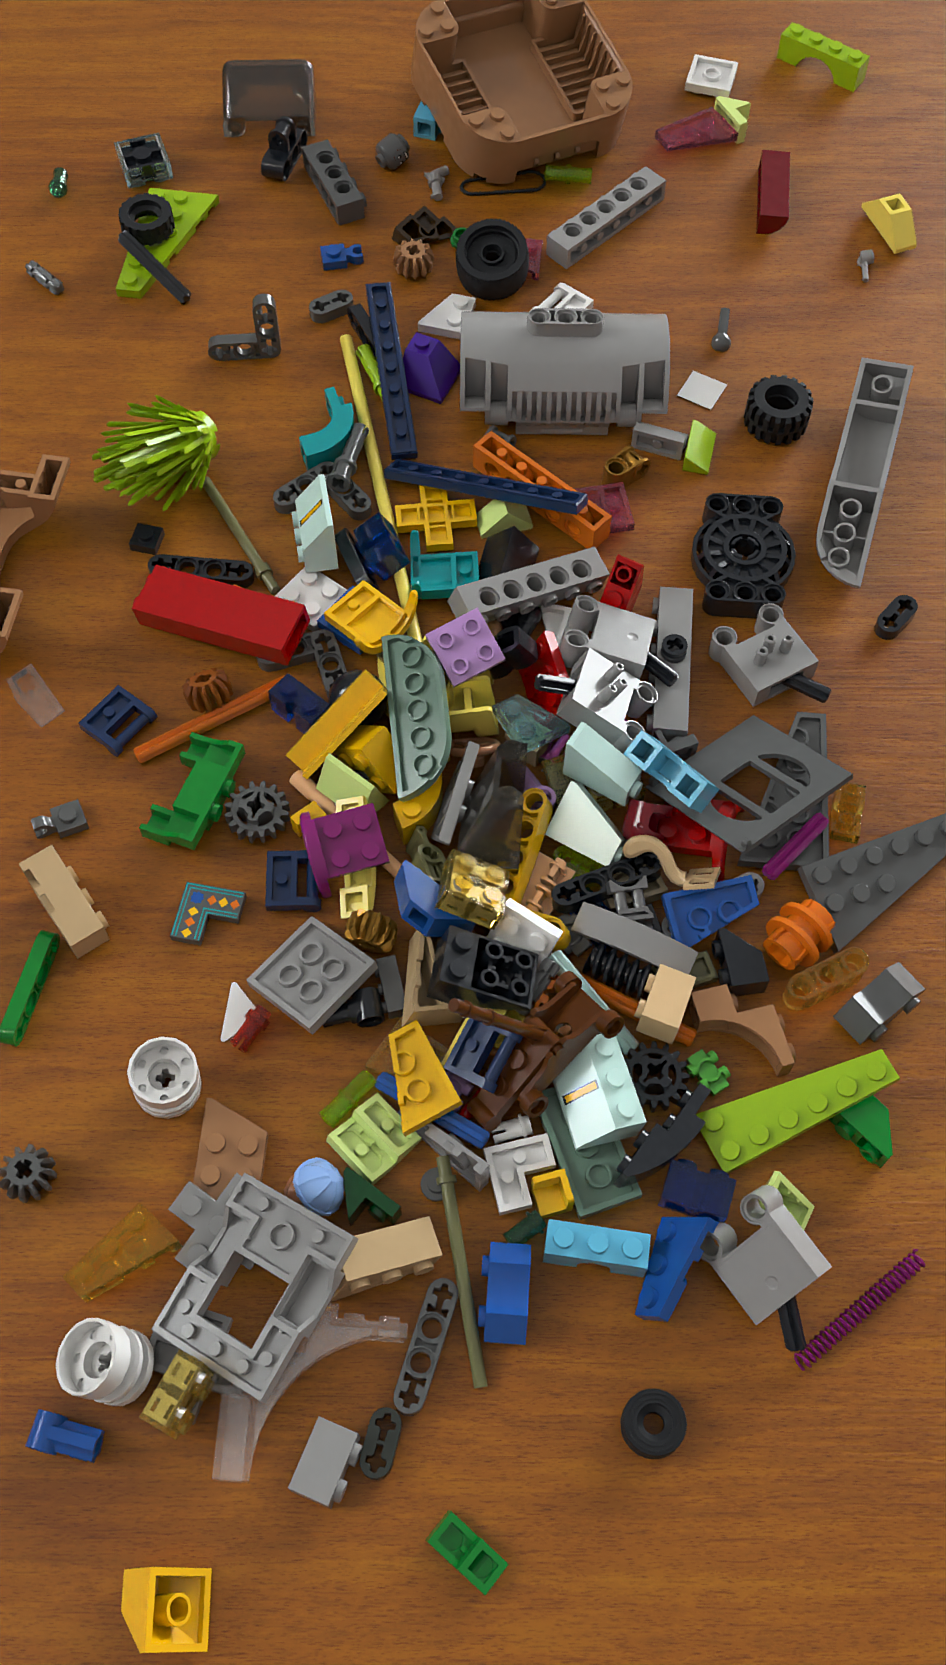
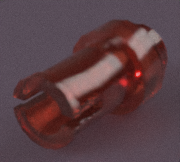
[229,1005,272,1053]

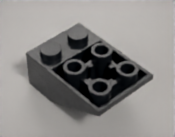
[427,925,539,1011]

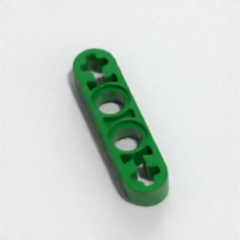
[0,930,60,1046]

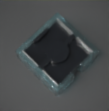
[114,133,173,189]

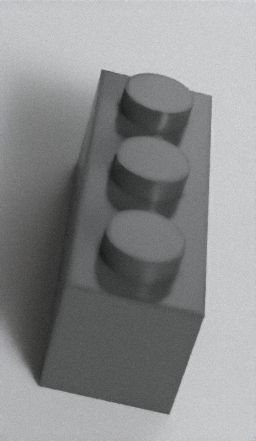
[374,955,405,1019]

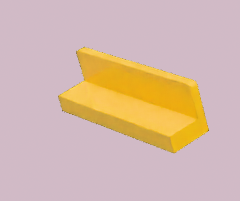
[286,669,387,780]

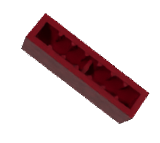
[756,149,790,234]

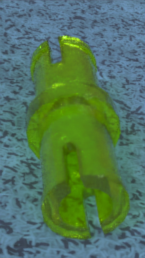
[544,164,592,184]

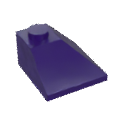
[403,332,460,404]

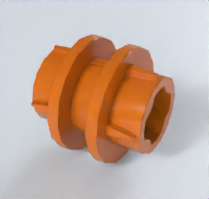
[763,899,836,970]

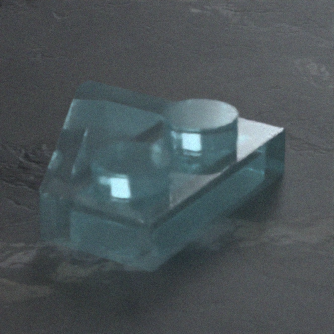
[492,694,571,756]

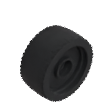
[456,219,529,301]

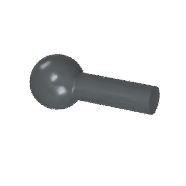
[711,307,731,352]

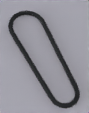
[460,170,546,196]

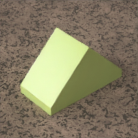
[476,499,533,539]
[758,1171,815,1230]

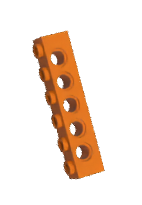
[473,431,612,549]

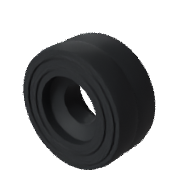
[620,1389,687,1459]

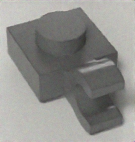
[31,799,89,839]

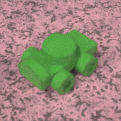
[686,1049,731,1097]

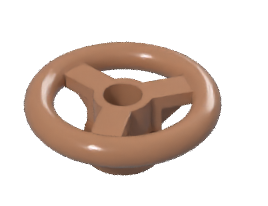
[450,737,501,768]

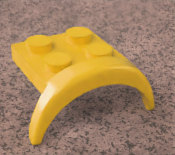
[324,580,418,655]

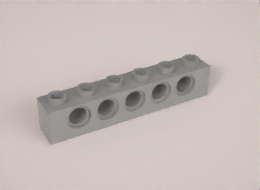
[546,166,666,269]
[447,547,610,624]

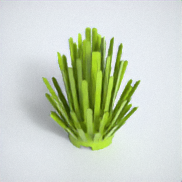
[92,395,220,511]

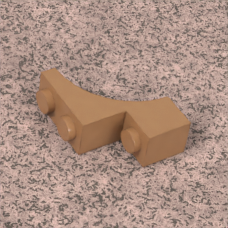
[687,984,796,1076]

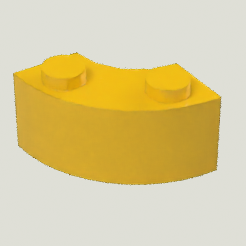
[392,773,443,845]

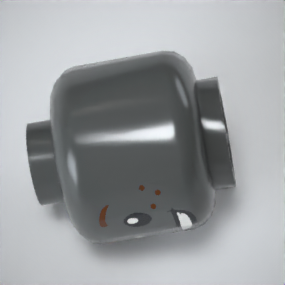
[375,133,410,170]

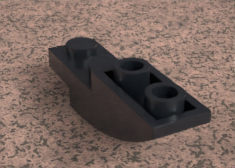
[614,1083,711,1188]

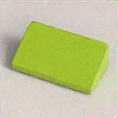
[682,420,716,475]

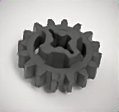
[225,781,290,844]

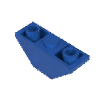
[394,860,481,937]

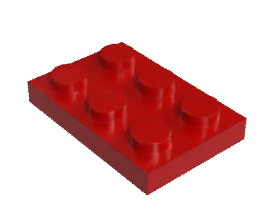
[519,631,569,731]

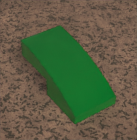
[425,1510,509,1595]

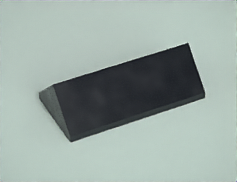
[478,526,539,629]

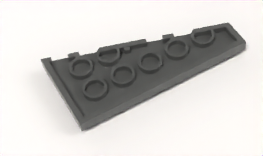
[737,712,829,871]
[797,813,946,954]

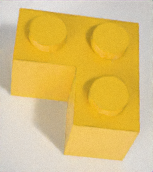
[335,725,397,794]

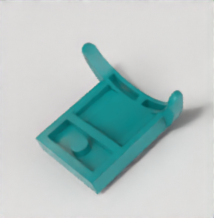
[410,530,479,599]

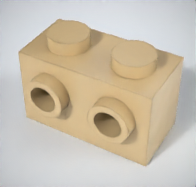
[634,964,696,1044]

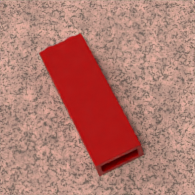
[131,565,310,666]

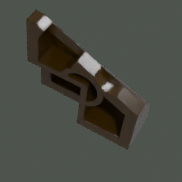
[392,205,457,245]

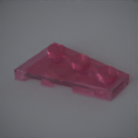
[655,107,738,151]

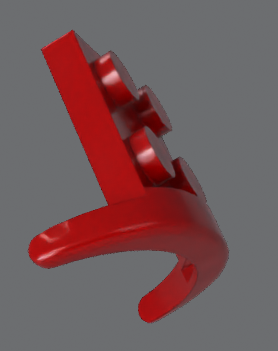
[657,799,744,882]

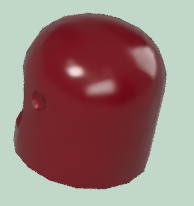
[622,799,673,842]

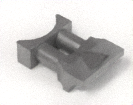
[606,875,654,929]

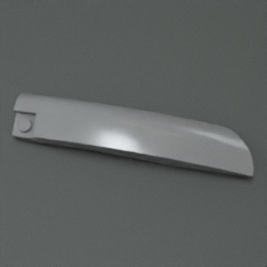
[816,357,914,589]

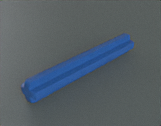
[375,1072,490,1149]

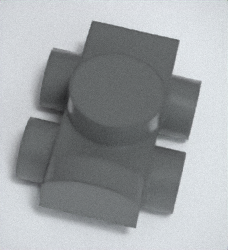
[558,913,592,957]

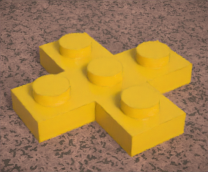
[395,485,477,552]

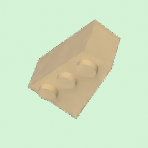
[19,845,110,959]
[402,930,463,1027]
[330,1216,443,1302]

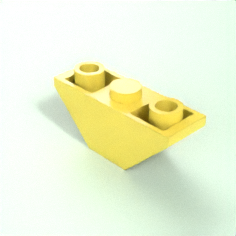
[862,194,917,254]

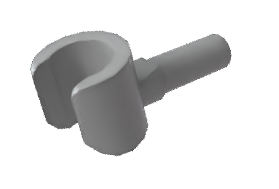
[857,249,874,282]

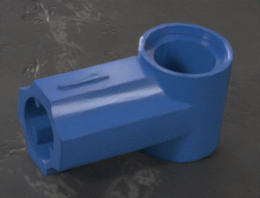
[25,1409,105,1463]

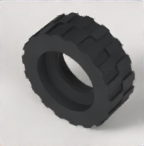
[118,193,175,246]

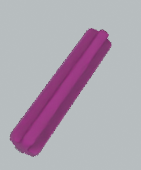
[762,813,829,880]

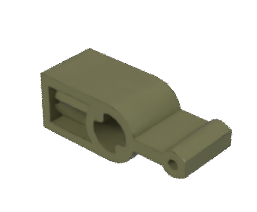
[406,825,448,887]

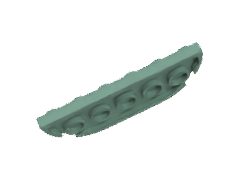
[381,635,452,802]

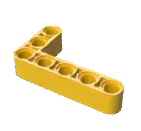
[481,788,571,951]

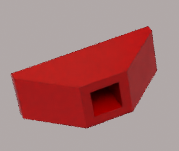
[589,554,644,633]

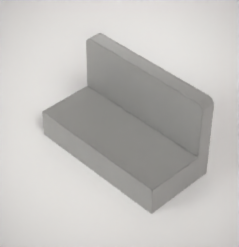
[631,422,689,460]

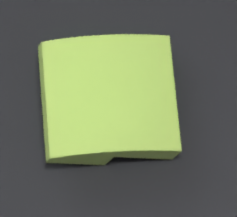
[326,1092,422,1185]

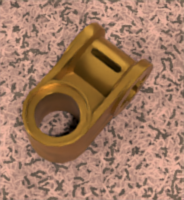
[601,445,651,493]

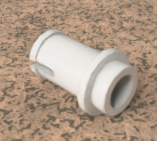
[492,1113,533,1145]

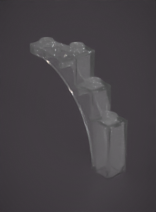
[212,1299,408,1483]

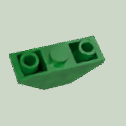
[828,1095,893,1168]

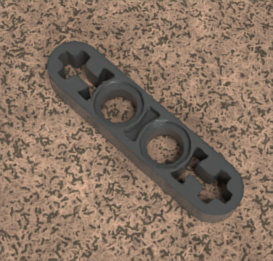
[393,1278,458,1416]

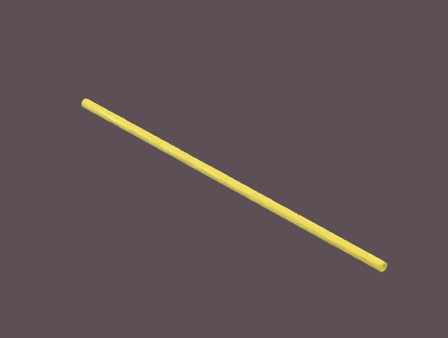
[340,334,450,762]

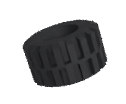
[744,375,814,445]

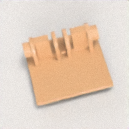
[501,852,576,915]

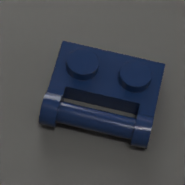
[78,685,158,757]
[265,850,322,912]
[443,1018,523,1094]

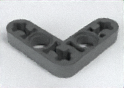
[208,294,281,361]
[273,461,372,521]
[256,629,347,697]

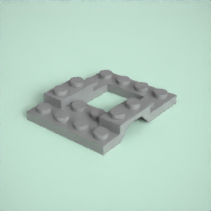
[151,1173,359,1403]

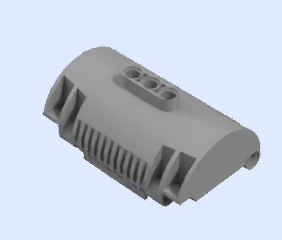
[460,308,670,435]

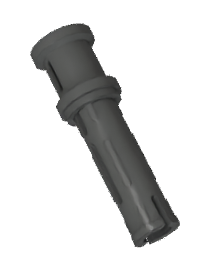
[327,423,369,492]

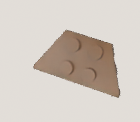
[193,1098,269,1200]

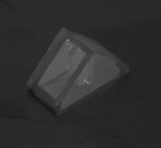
[6,664,65,727]

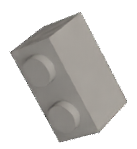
[288,1416,363,1509]

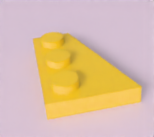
[388,1019,463,1137]

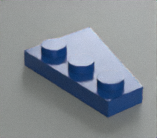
[661,875,760,947]
[635,1217,719,1322]

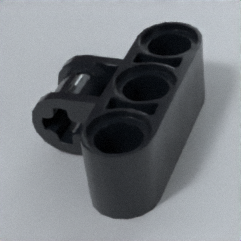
[261,116,308,181]

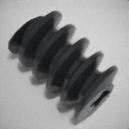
[582,943,652,1001]

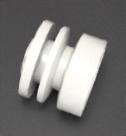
[127,1036,202,1119]
[56,1318,155,1406]

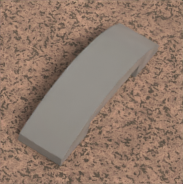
[571,902,699,974]

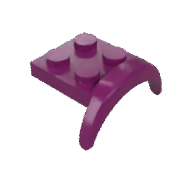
[300,803,390,899]

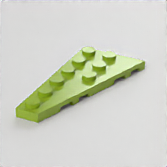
[116,188,220,299]

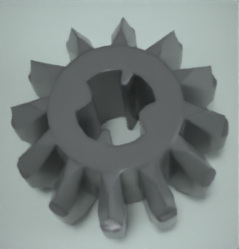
[0,1144,57,1203]

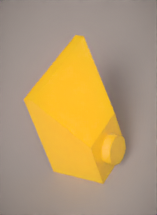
[121,1567,212,1653]

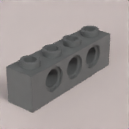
[302,139,367,226]

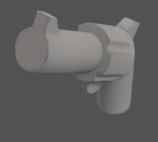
[424,165,449,201]

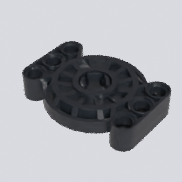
[691,493,796,619]

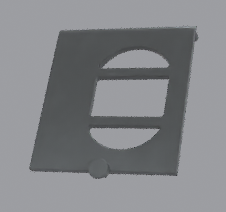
[645,715,853,854]

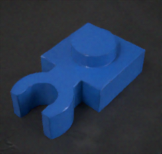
[320,243,364,271]

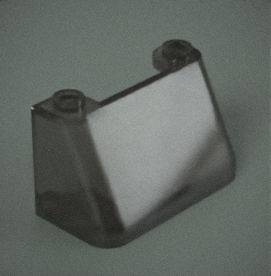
[222,59,317,137]
[457,740,528,870]

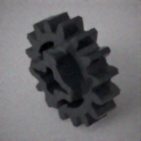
[624,1041,689,1113]

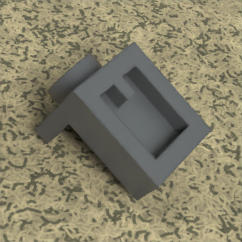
[653,730,699,761]

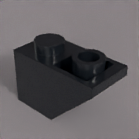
[711,928,770,997]

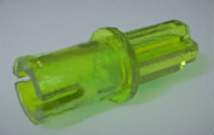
[318,1070,376,1128]

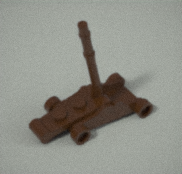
[448,971,624,1132]

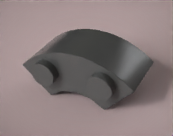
[833,962,925,1045]

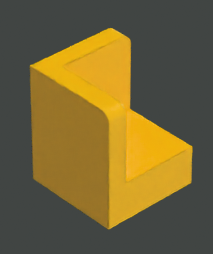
[531,1168,574,1220]

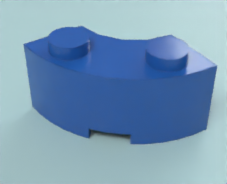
[478,1242,531,1345]

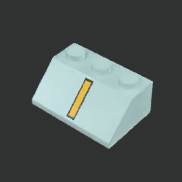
[291,474,339,573]
[553,1034,647,1150]

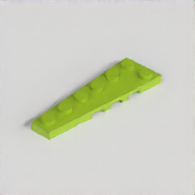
[695,1049,900,1175]

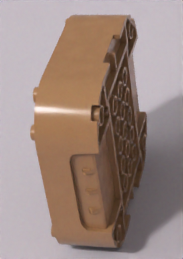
[411,0,633,184]

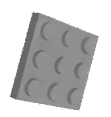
[246,916,378,1035]

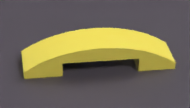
[336,796,376,919]

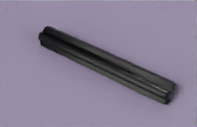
[118,230,191,304]

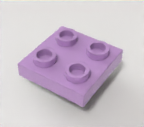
[425,607,506,688]

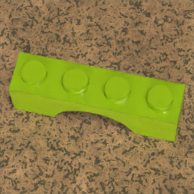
[777,22,870,92]

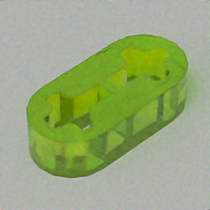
[552,845,604,890]

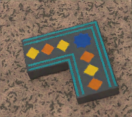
[170,882,247,946]

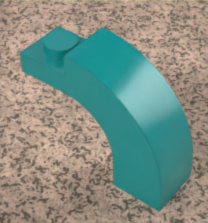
[299,387,355,471]

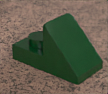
[343,1167,402,1226]

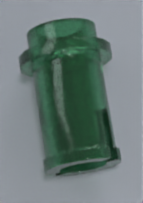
[48,167,69,198]
[502,1210,547,1244]

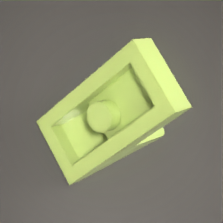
[713,96,751,144]

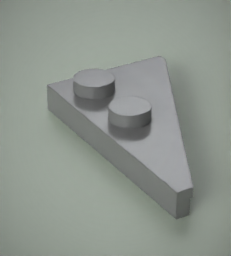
[397,1110,490,1192]

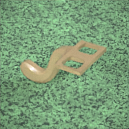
[623,835,721,890]

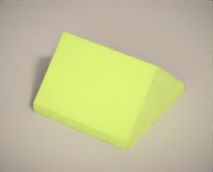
[316,753,389,811]

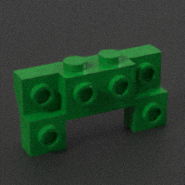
[139,732,246,850]

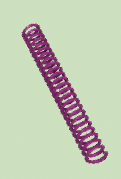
[794,1249,925,1371]

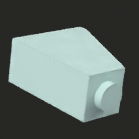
[563,721,643,807]
[545,781,626,866]

